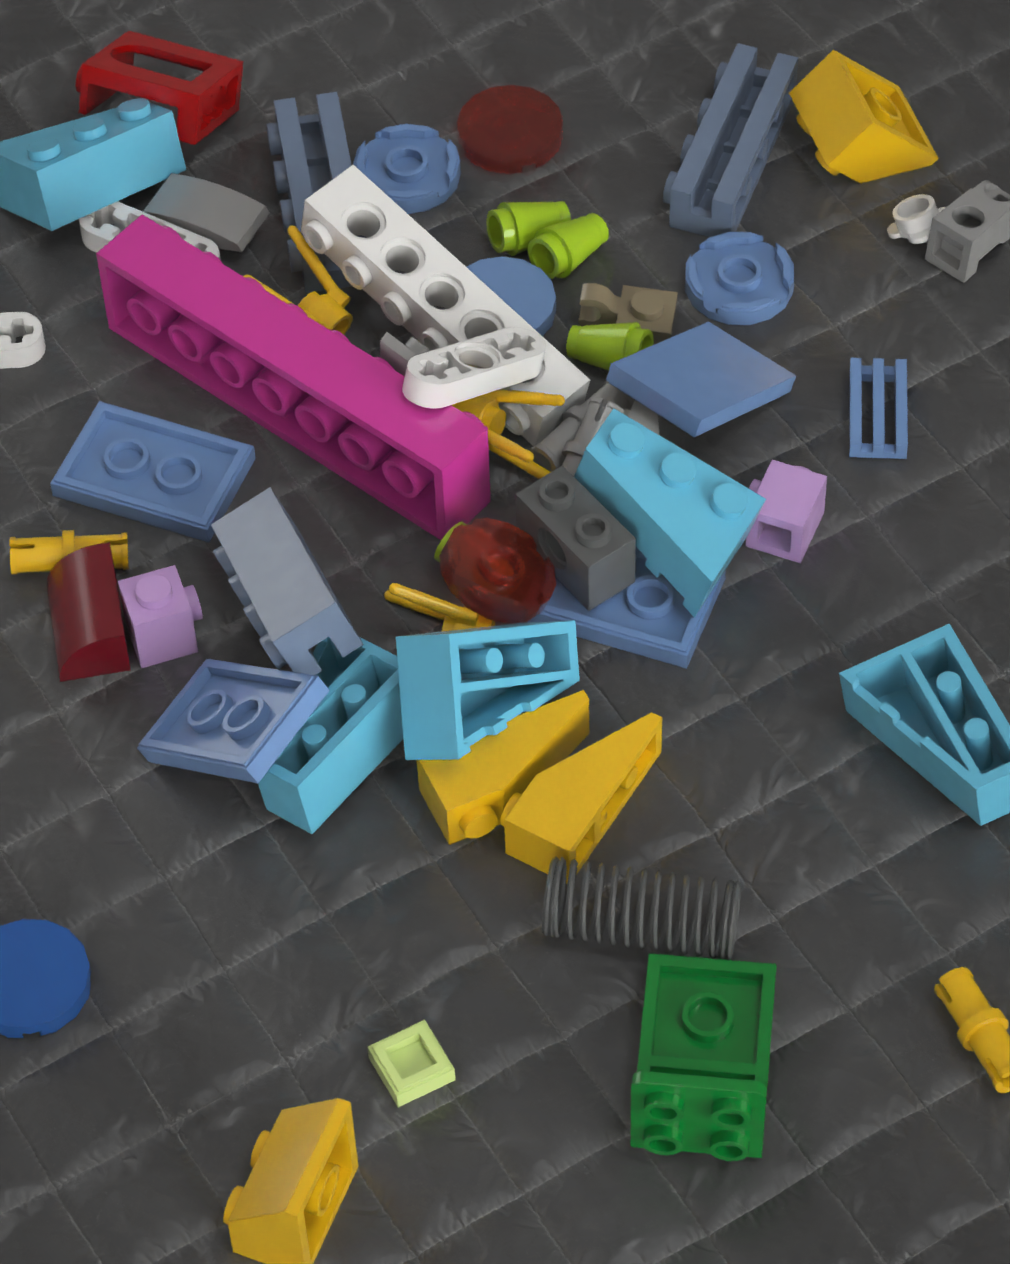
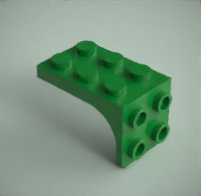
[630,953,777,1161]

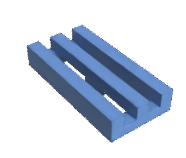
[849,358,908,459]

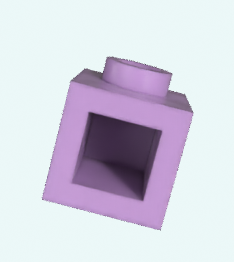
[746,459,827,564]
[118,565,203,669]

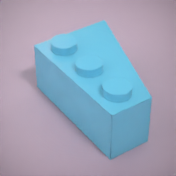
[0,98,186,231]
[574,408,766,618]
[396,620,580,760]
[839,623,1010,826]
[258,637,403,834]

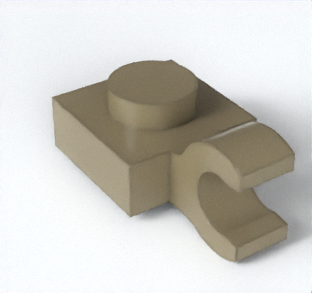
[578,283,678,345]

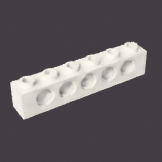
[301,165,590,446]

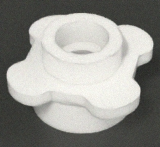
[887,194,946,244]

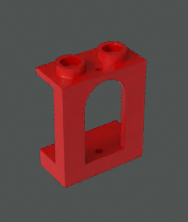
[75,30,244,145]

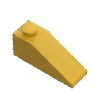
[417,690,590,845]
[501,712,662,884]

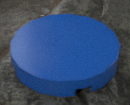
[0,919,91,1038]

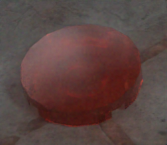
[457,85,563,174]
[439,518,556,624]

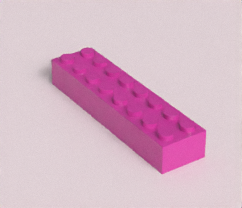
[96,214,491,540]

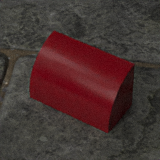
[47,542,131,682]

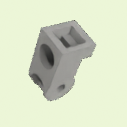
[925,180,1010,283]

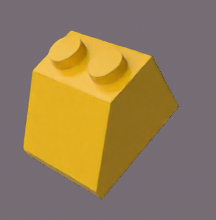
[789,50,939,184]
[223,1098,358,1264]

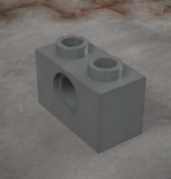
[515,466,636,611]

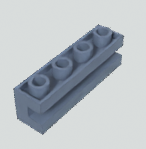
[663,43,798,237]
[266,92,366,293]
[211,487,364,675]

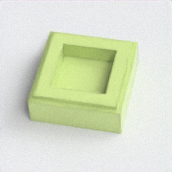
[368,1020,455,1107]

